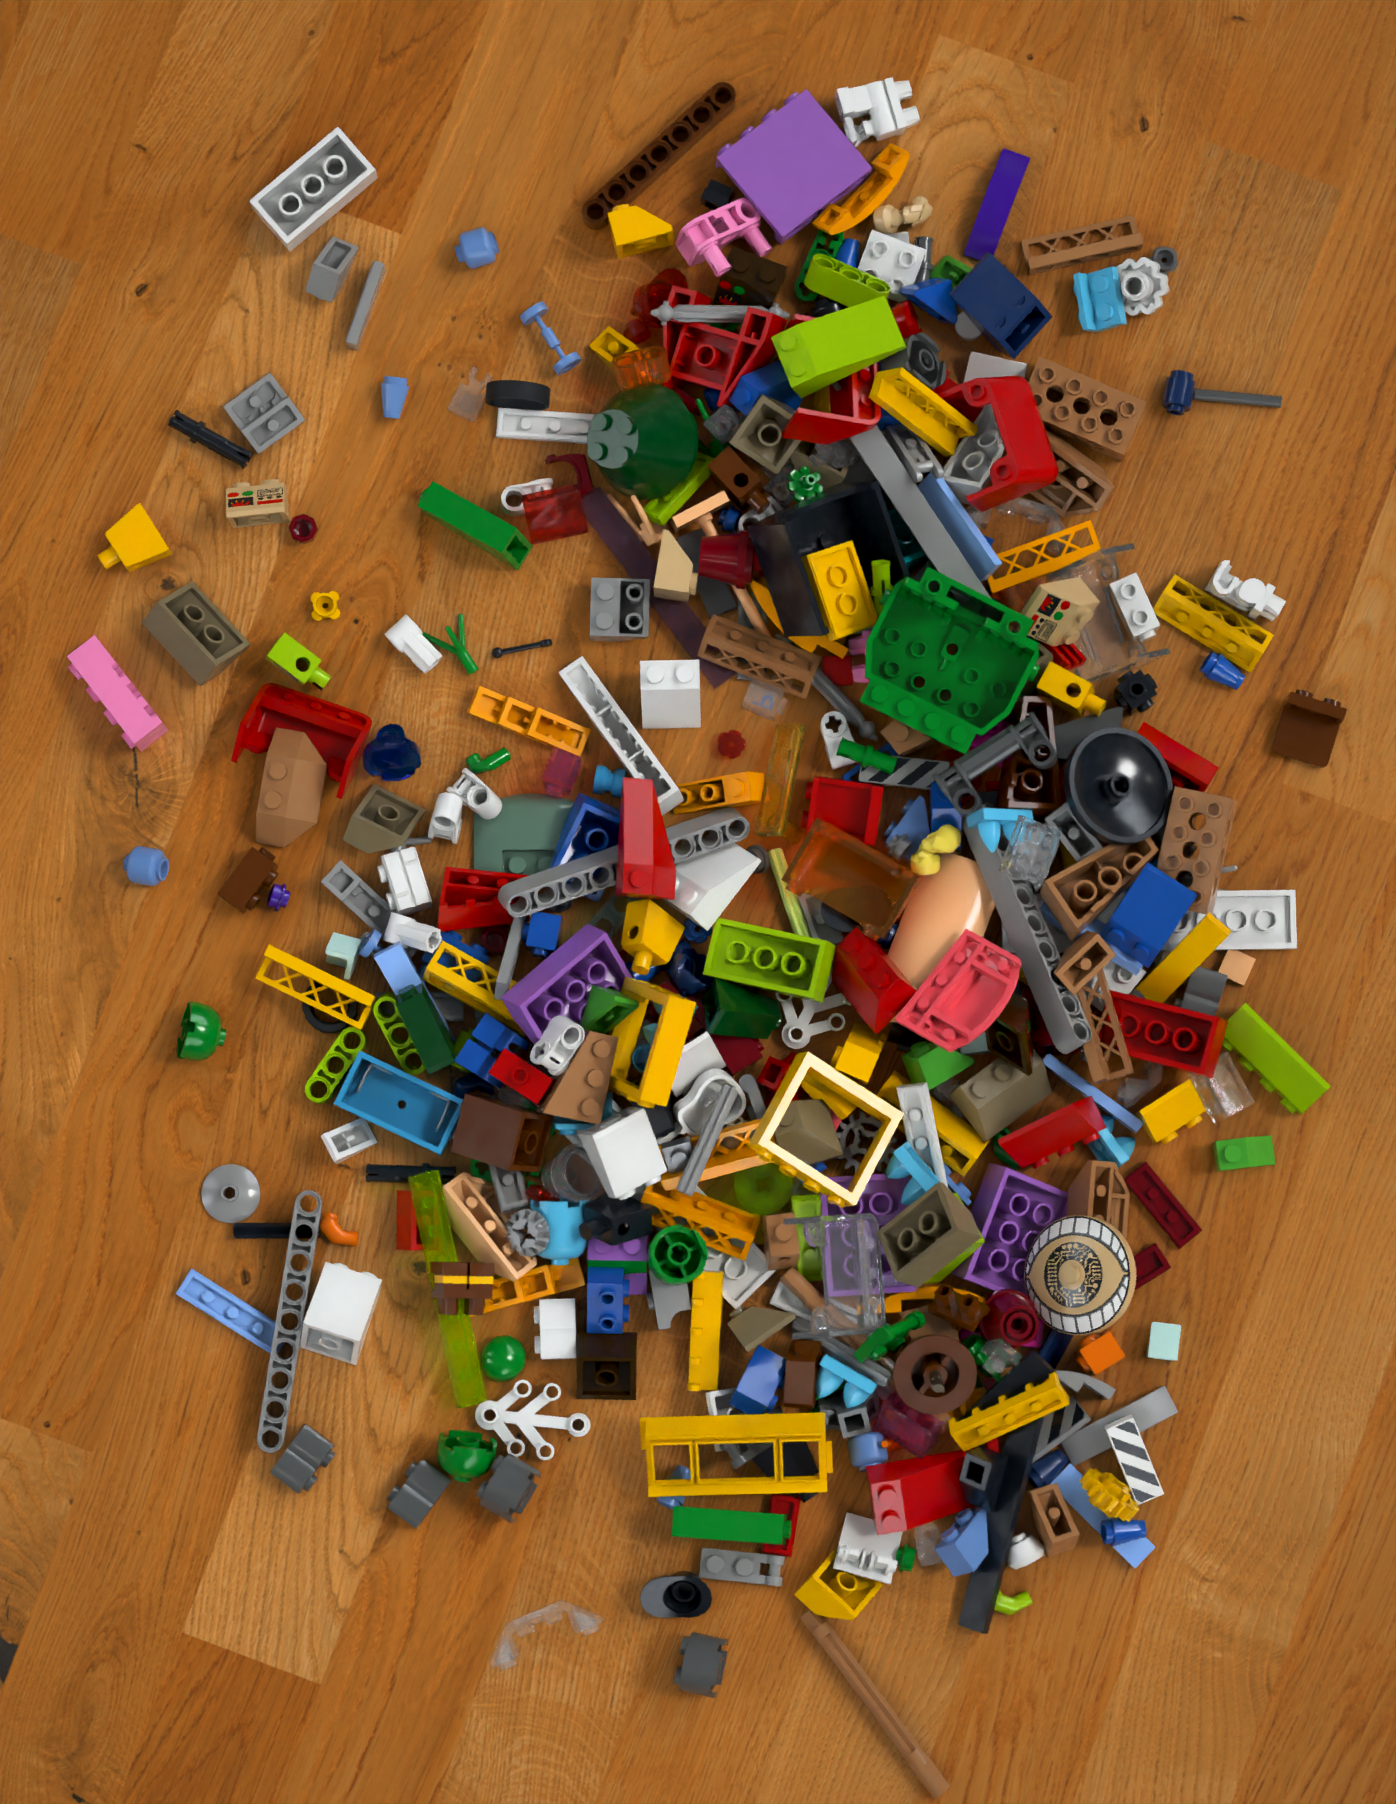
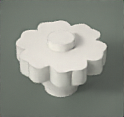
[1117,257,1169,316]

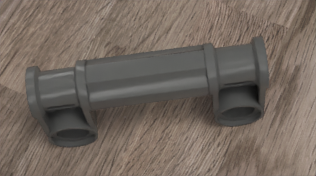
[932,711,1057,818]

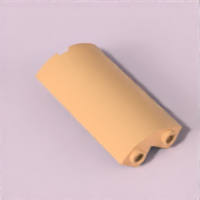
[887,851,995,1023]

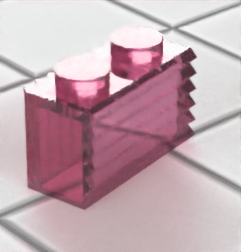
[541,747,582,799]
[873,1390,944,1459]

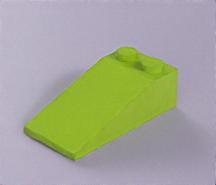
[771,296,907,398]
[703,918,836,1003]

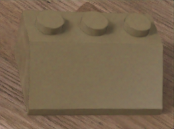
[142,581,251,686]
[949,1049,1052,1142]
[877,1181,981,1288]

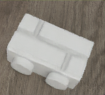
[377,847,432,916]

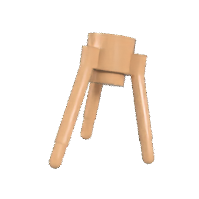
[607,493,669,547]

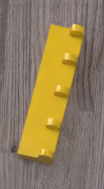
[687,1270,724,1391]
[948,1372,1070,1452]

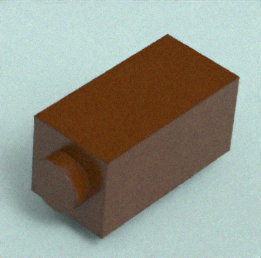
[218,847,279,914]

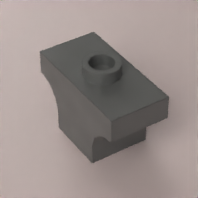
[817,1389,882,1439]

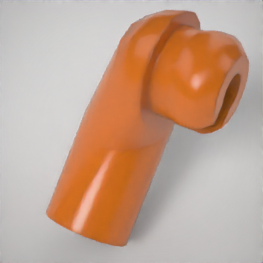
[320,1212,359,1246]

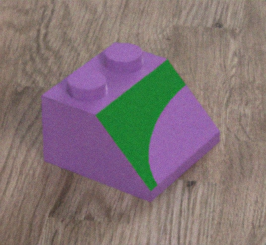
[587,1235,648,1295]

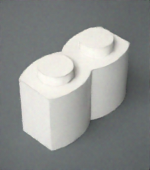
[534,1298,577,1360]

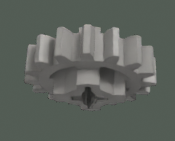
[837,1111,897,1173]

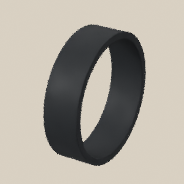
[485,380,550,410]

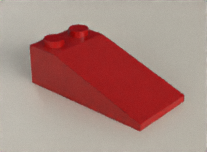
[1099,990,1228,1079]
[866,1447,978,1535]

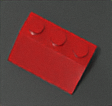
[1137,722,1219,792]
[831,927,917,1034]
[997,1096,1107,1169]

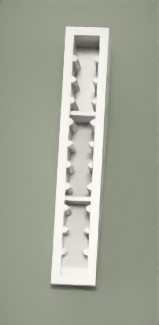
[558,656,684,816]

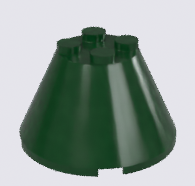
[587,383,698,500]

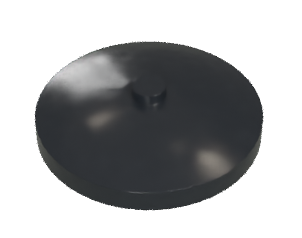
[1064,727,1173,845]

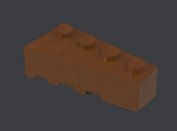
[996,696,1062,820]

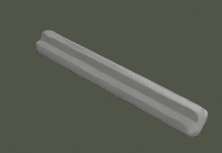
[677,1084,738,1196]
[791,1317,893,1387]

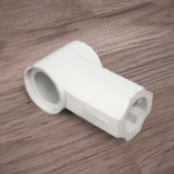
[384,614,443,674]
[383,912,442,953]

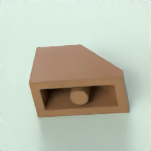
[1053,931,1116,995]
[1029,1482,1080,1558]

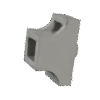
[647,1271,691,1330]

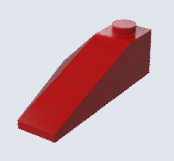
[615,777,676,900]

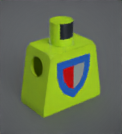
[264,632,332,690]

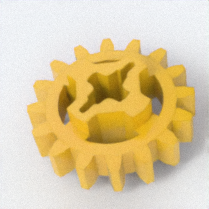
[1079,1468,1139,1522]

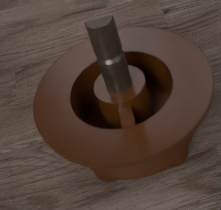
[893,1334,977,1414]

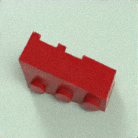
[438,867,530,932]

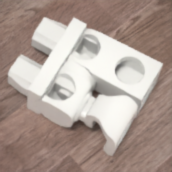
[834,77,920,148]
[1205,560,1286,622]

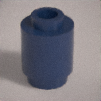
[1162,370,1195,416]

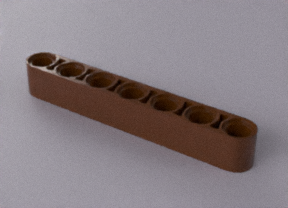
[582,82,736,230]

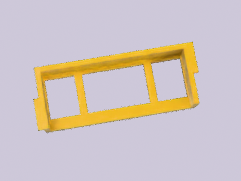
[640,1412,833,1497]

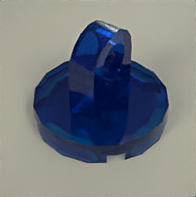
[363,724,421,781]

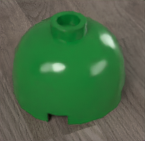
[176,1001,226,1061]
[647,1225,708,1286]
[437,1430,497,1482]

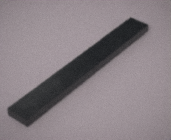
[958,1416,1044,1634]

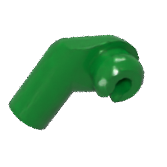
[466,747,511,774]
[992,1128,1020,1171]

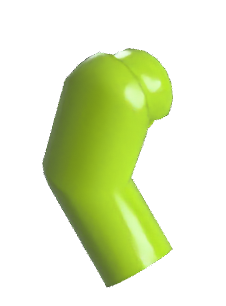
[994,1590,1033,1615]

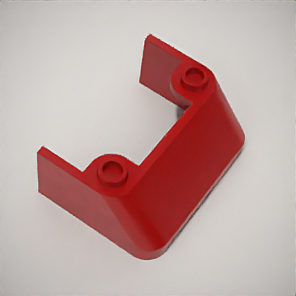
[782,314,881,445]
[937,376,1058,512]
[231,683,372,799]

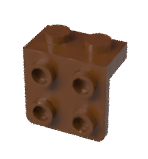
[1271,689,1347,768]

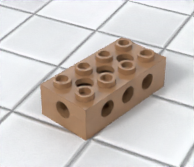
[1029,357,1147,461]
[1157,786,1238,915]

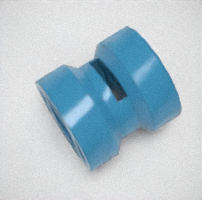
[593,765,626,798]
[632,1044,651,1074]

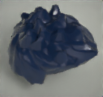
[664,939,714,997]

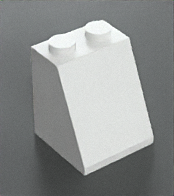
[640,660,701,729]
[578,1107,667,1200]
[300,1262,382,1365]

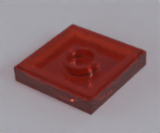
[521,483,589,545]

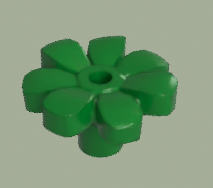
[787,466,823,503]

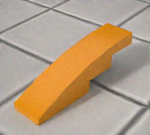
[467,686,591,757]
[468,1256,587,1317]

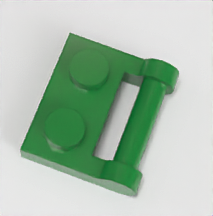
[854,1311,925,1363]

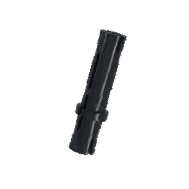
[168,410,253,469]
[366,1163,456,1186]

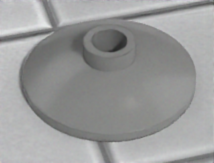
[201,1164,261,1223]

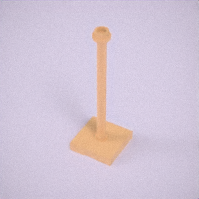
[670,491,774,671]

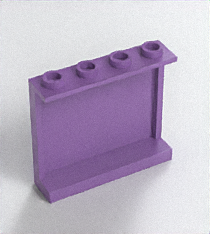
[715,89,872,246]

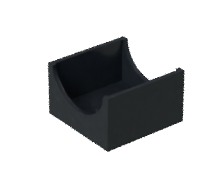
[747,481,910,637]

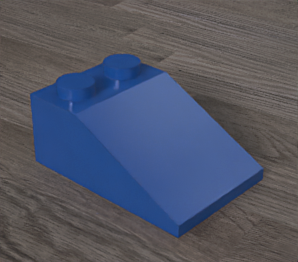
[549,793,620,902]
[1099,862,1197,968]

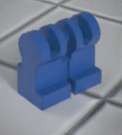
[455,1013,530,1090]

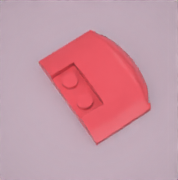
[895,928,1022,1053]

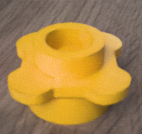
[310,591,341,621]

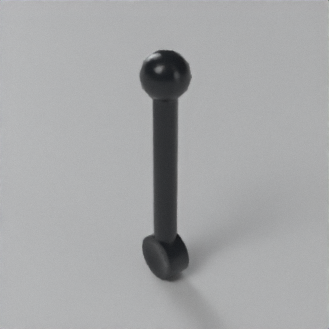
[492,639,552,659]

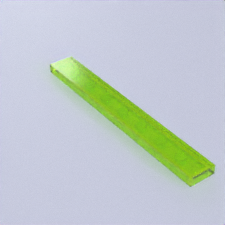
[408,1170,487,1408]

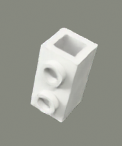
[1108,573,1160,643]

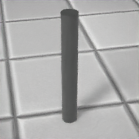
[1194,388,1282,408]

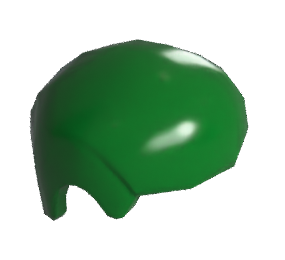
[480,1335,526,1382]

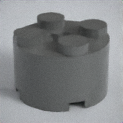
[879,333,946,396]
[476,1454,542,1524]
[674,1632,728,1698]

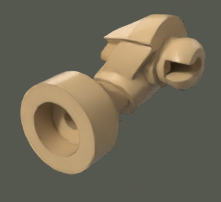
[873,196,933,235]

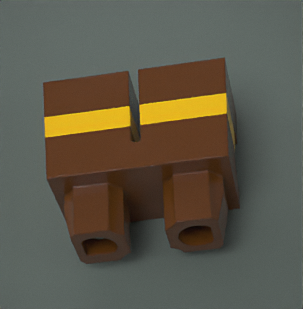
[430,1261,494,1315]

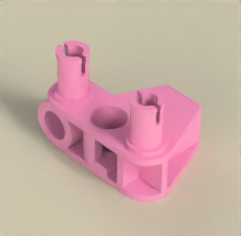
[675,197,773,277]

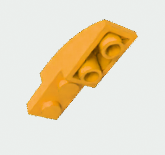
[750,576,849,659]

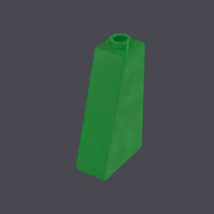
[417,481,533,571]
[671,1506,792,1544]

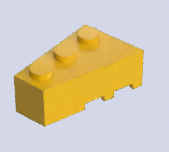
[830,1021,888,1088]

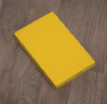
[801,540,878,641]

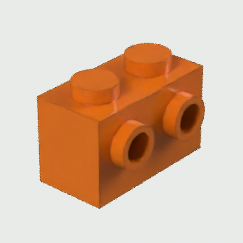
[1075,1331,1126,1376]

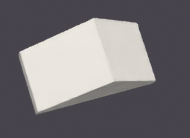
[321,1118,378,1164]

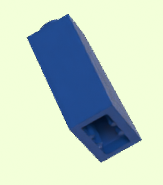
[729,360,803,416]

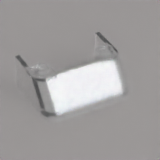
[1047,543,1170,683]
[784,1213,886,1339]

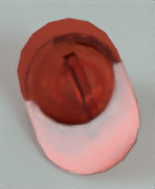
[630,268,688,329]

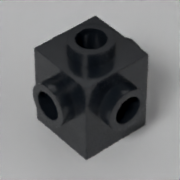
[1114,670,1158,715]

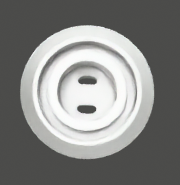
[1007,1532,1045,1570]

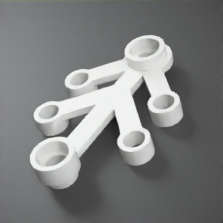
[775,945,851,1049]
[475,1380,591,1460]

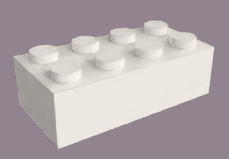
[250,127,378,252]

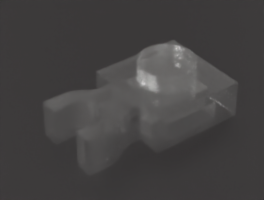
[448,366,493,423]

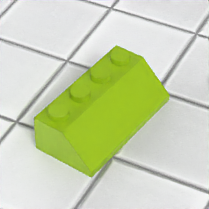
[1222,1003,1331,1115]

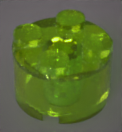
[734,1162,793,1215]

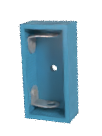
[334,1050,463,1157]

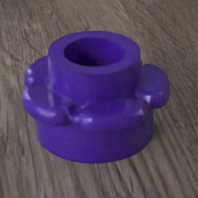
[267,883,290,911]

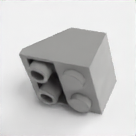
[590,578,650,642]

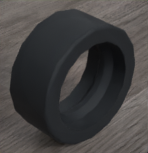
[302,980,359,1034]

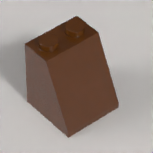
[451,1094,555,1172]

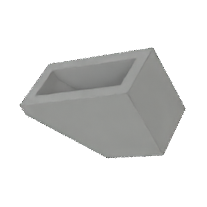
[305,236,359,303]

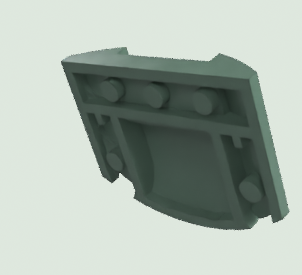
[474,793,574,875]

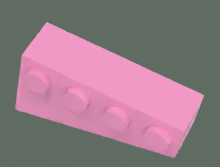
[67,635,169,752]

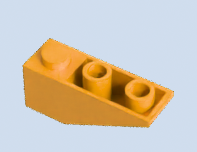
[673,771,767,815]

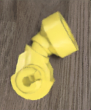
[910,824,961,875]

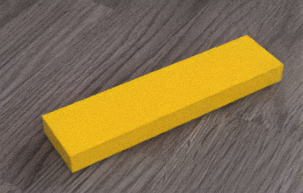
[1135,912,1231,1003]

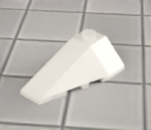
[943,404,1005,505]

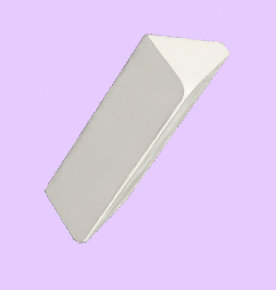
[964,351,1027,383]

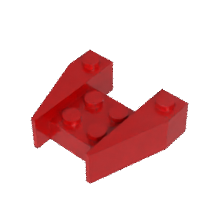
[662,285,787,413]

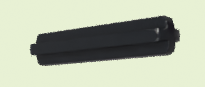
[233,1223,321,1239]

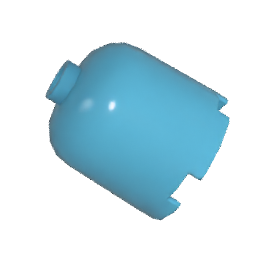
[530,1197,589,1265]

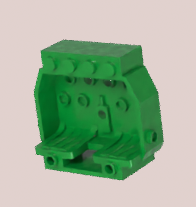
[859,567,1040,755]

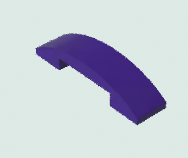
[963,148,1030,261]

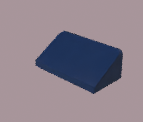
[1038,1328,1074,1370]

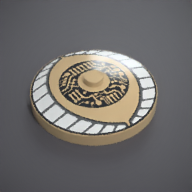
[1024,1215,1136,1335]

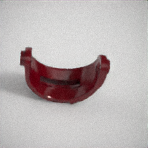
[545,454,595,511]

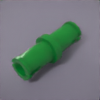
[836,737,898,775]

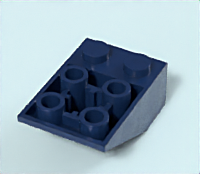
[949,252,1052,359]

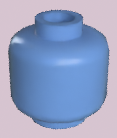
[455,227,499,269]
[123,846,169,886]
[847,1427,888,1472]

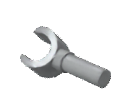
[390,836,431,853]

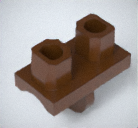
[928,1283,989,1332]

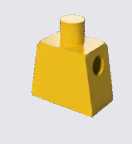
[97,503,172,572]
[1036,661,1107,717]
[621,899,685,975]

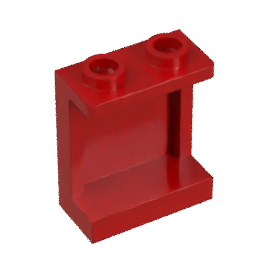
[801,775,884,846]

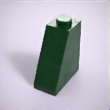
[702,977,782,1039]
[396,983,455,1074]

